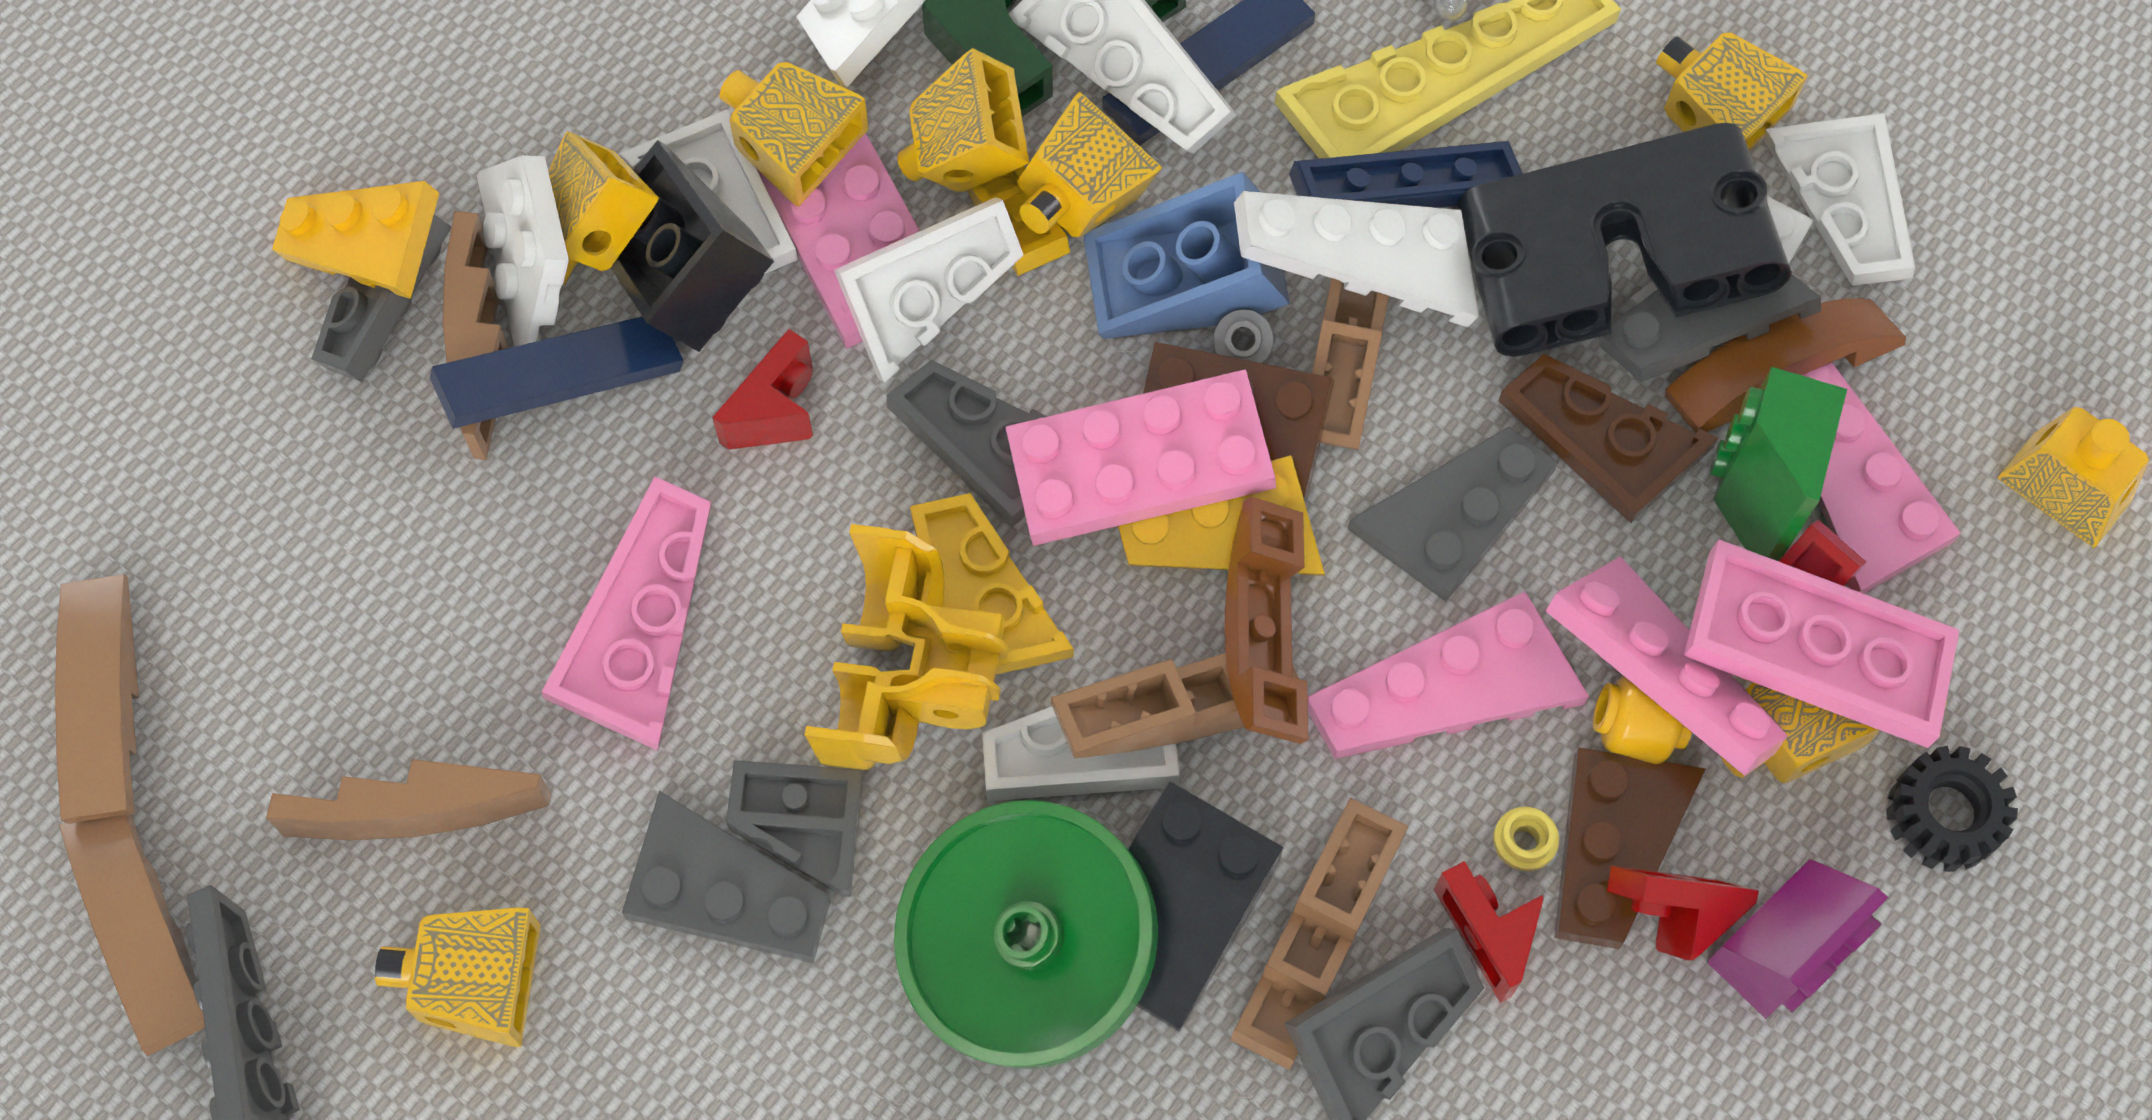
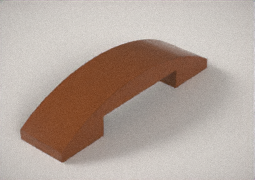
[1665,298,1906,433]
[1225,496,1309,744]

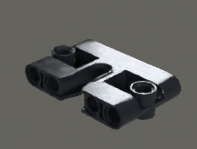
[1457,122,1792,357]

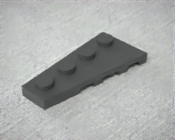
[186,885,300,1120]

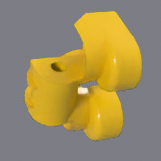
[804,524,1009,771]

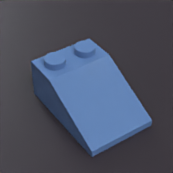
[1083,172,1290,339]

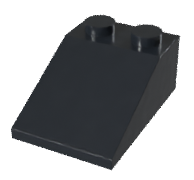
[611,140,774,352]
[1129,781,1284,1032]

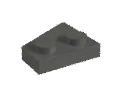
[726,760,864,897]

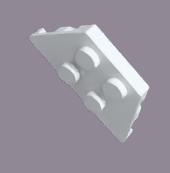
[796,0,925,88]
[477,155,569,347]

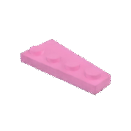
[1802,362,1961,594]
[542,476,711,751]
[1546,556,1788,775]
[1308,591,1589,759]

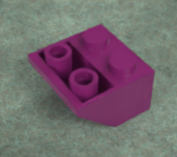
[1707,859,1889,1019]

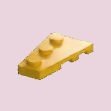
[272,181,440,299]
[1117,455,1325,576]
[910,493,1074,675]

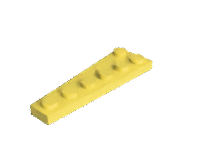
[1275,0,1621,159]

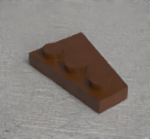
[1143,342,1334,499]
[1498,354,1719,523]
[1554,747,1706,949]

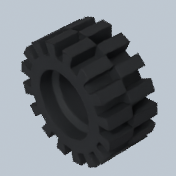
[1886,746,2018,872]

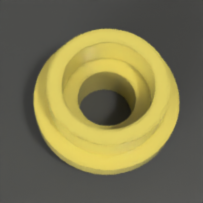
[1493,807,1559,872]

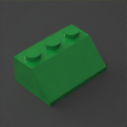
[1709,367,1847,561]

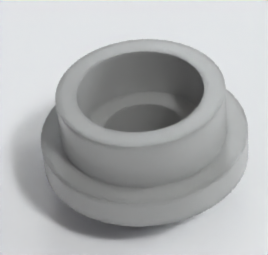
[1213,310,1274,363]

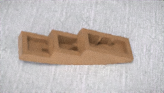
[442,211,509,460]
[1312,278,1389,451]
[55,574,139,824]
[1051,653,1309,759]
[266,759,551,841]
[1230,798,1409,1070]
[59,814,205,1056]

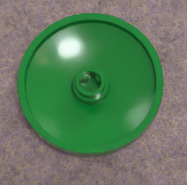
[894,800,1158,1069]

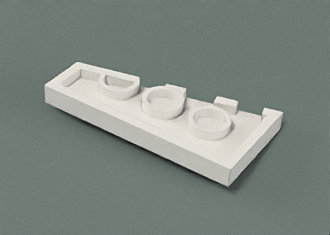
[1009,0,1237,154]
[1234,191,1479,327]

